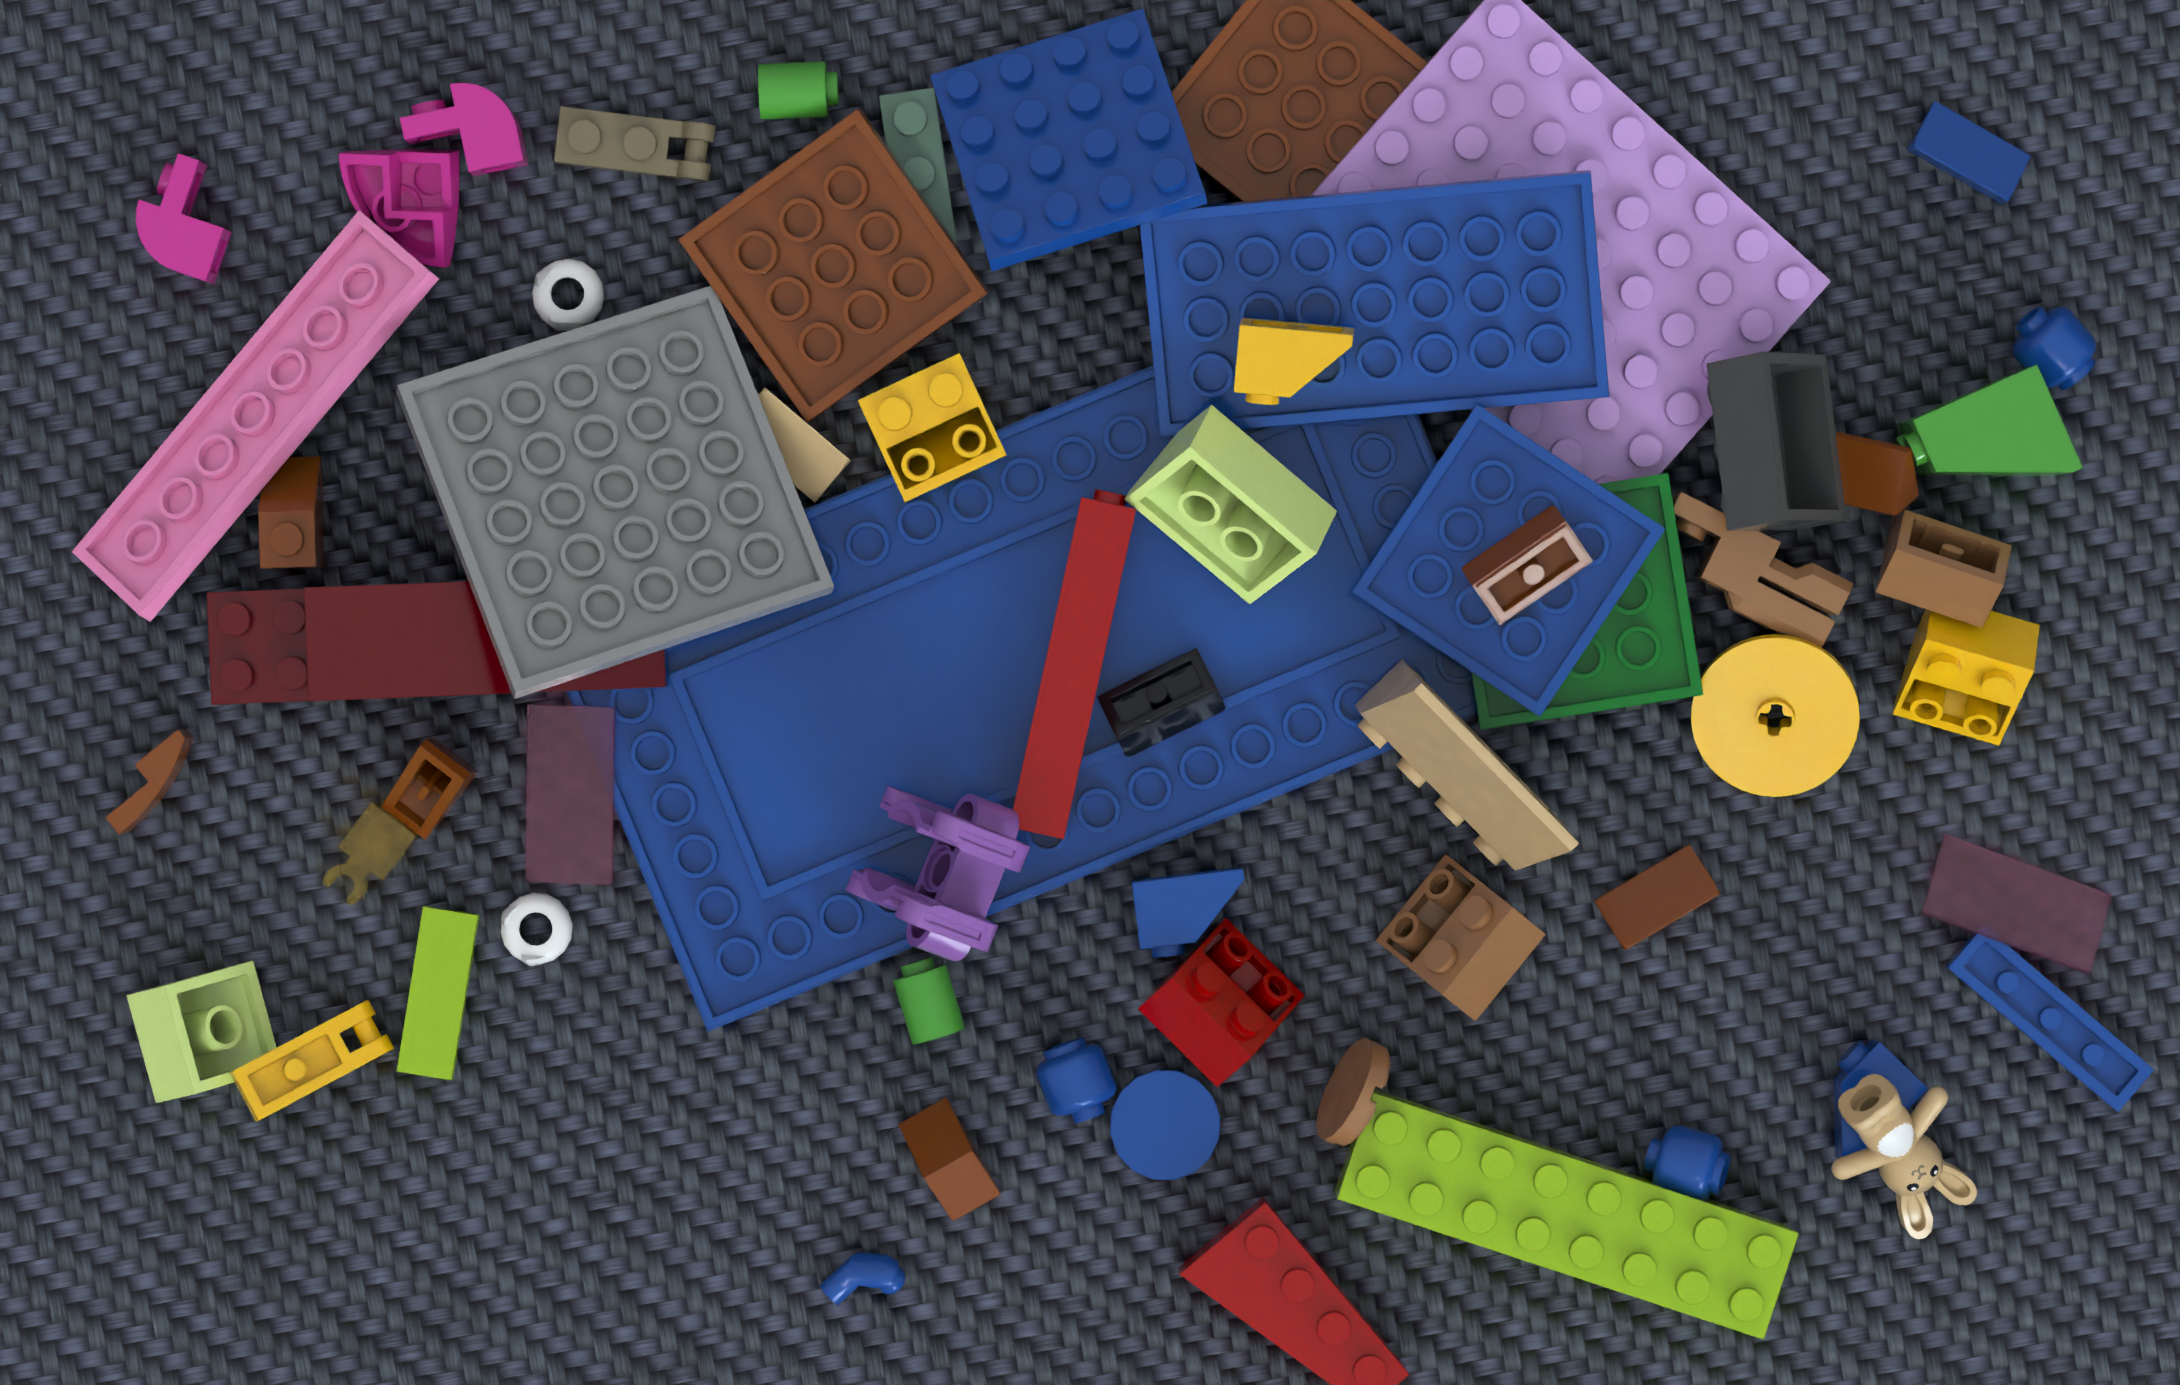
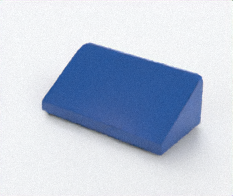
[1906,101,2031,205]

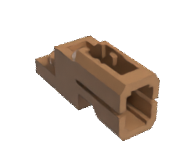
[1672,492,1854,647]

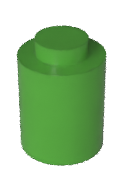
[758,61,839,120]
[893,957,965,1045]

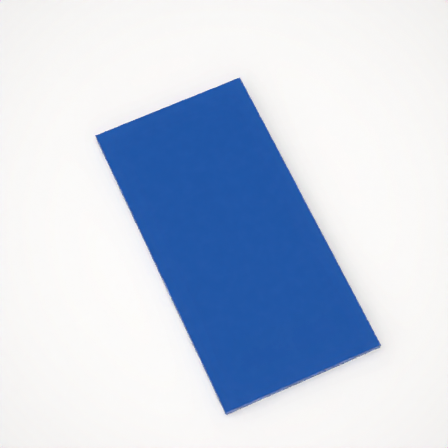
[567,366,1478,1032]

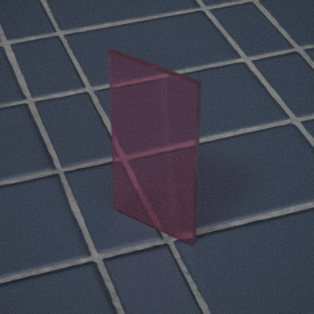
[526,704,615,886]
[1922,834,2112,974]

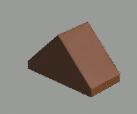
[381,738,479,840]
[898,1097,1001,1221]

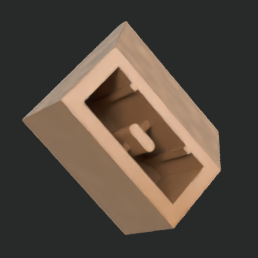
[1875,509,2012,628]
[1376,854,1546,1021]

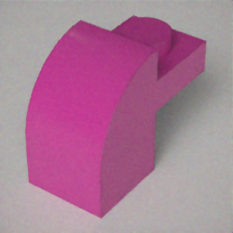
[400,83,529,176]
[136,153,232,285]

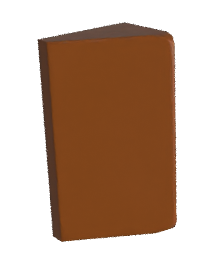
[1836,431,1919,515]
[1462,506,1593,625]
[1593,844,1721,950]

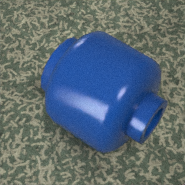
[2012,306,2096,390]
[1036,1037,1117,1124]
[1644,1125,1731,1201]

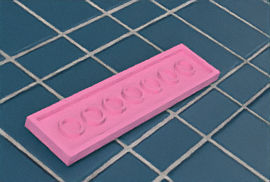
[72,210,439,622]

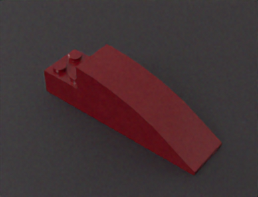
[207,581,667,705]

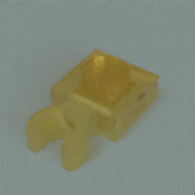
[322,802,418,905]

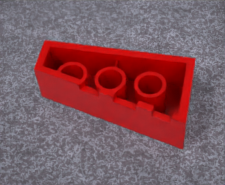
[1178,1196,1409,1385]

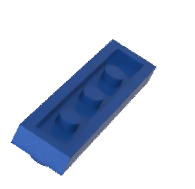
[1945,924,2154,1112]

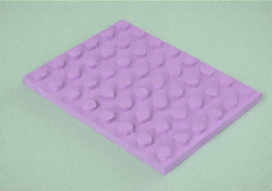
[1311,0,1831,484]

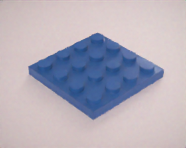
[930,8,1208,271]
[1352,404,1665,717]

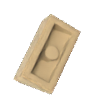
[758,387,851,503]

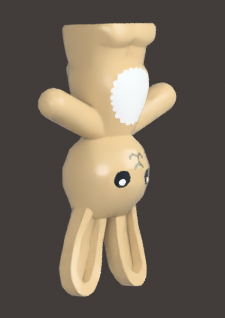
[1831,1074,1977,1239]

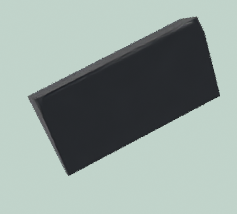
[1097,648,1226,757]

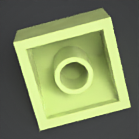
[126,961,277,1103]

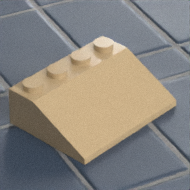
[1354,659,1579,871]

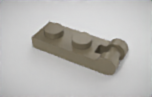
[554,106,716,182]

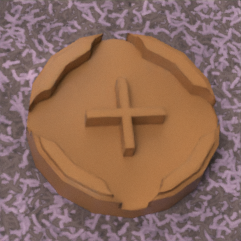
[1316,1037,1391,1146]

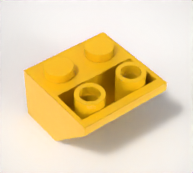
[858,353,1007,502]
[1892,609,2040,746]

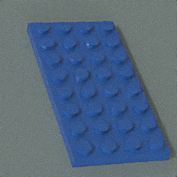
[1140,170,1609,436]

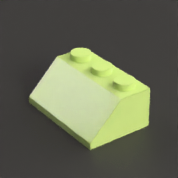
[1125,405,1337,604]

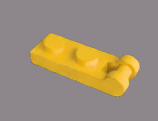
[230,999,394,1122]

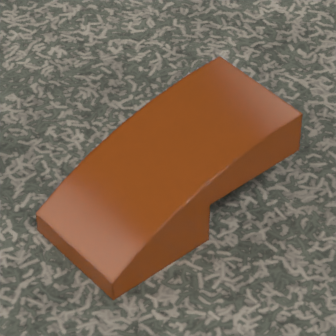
[105,728,193,835]

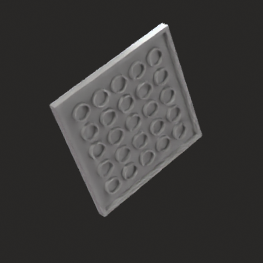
[396,286,834,699]

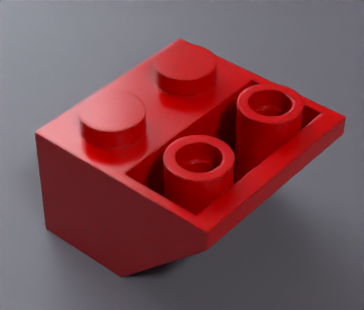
[1138,918,1305,1087]

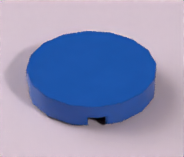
[1110,1069,1220,1180]

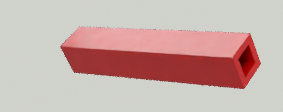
[1013,489,1136,839]

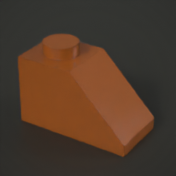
[258,456,325,569]

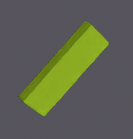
[396,906,480,1080]

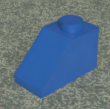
[1131,866,1244,958]
[1834,1038,1928,1159]

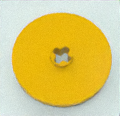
[1691,634,1860,797]

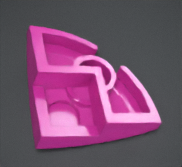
[338,149,460,268]

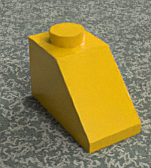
[1234,318,1354,405]

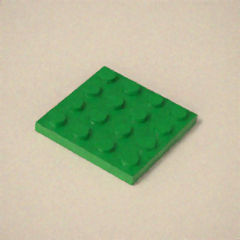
[1471,473,1703,730]

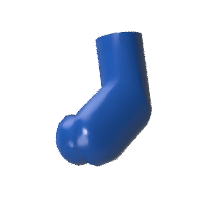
[819,1252,906,1306]

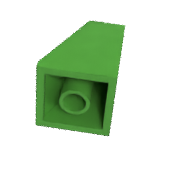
[1895,365,2083,476]

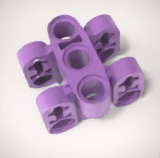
[845,785,1031,962]

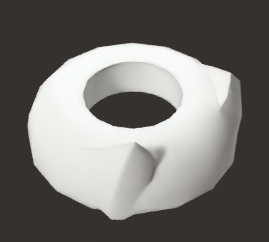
[532,259,605,331]
[500,893,573,966]

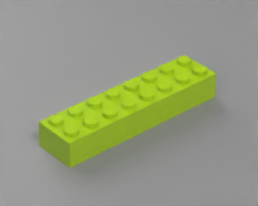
[1334,1089,1799,1340]

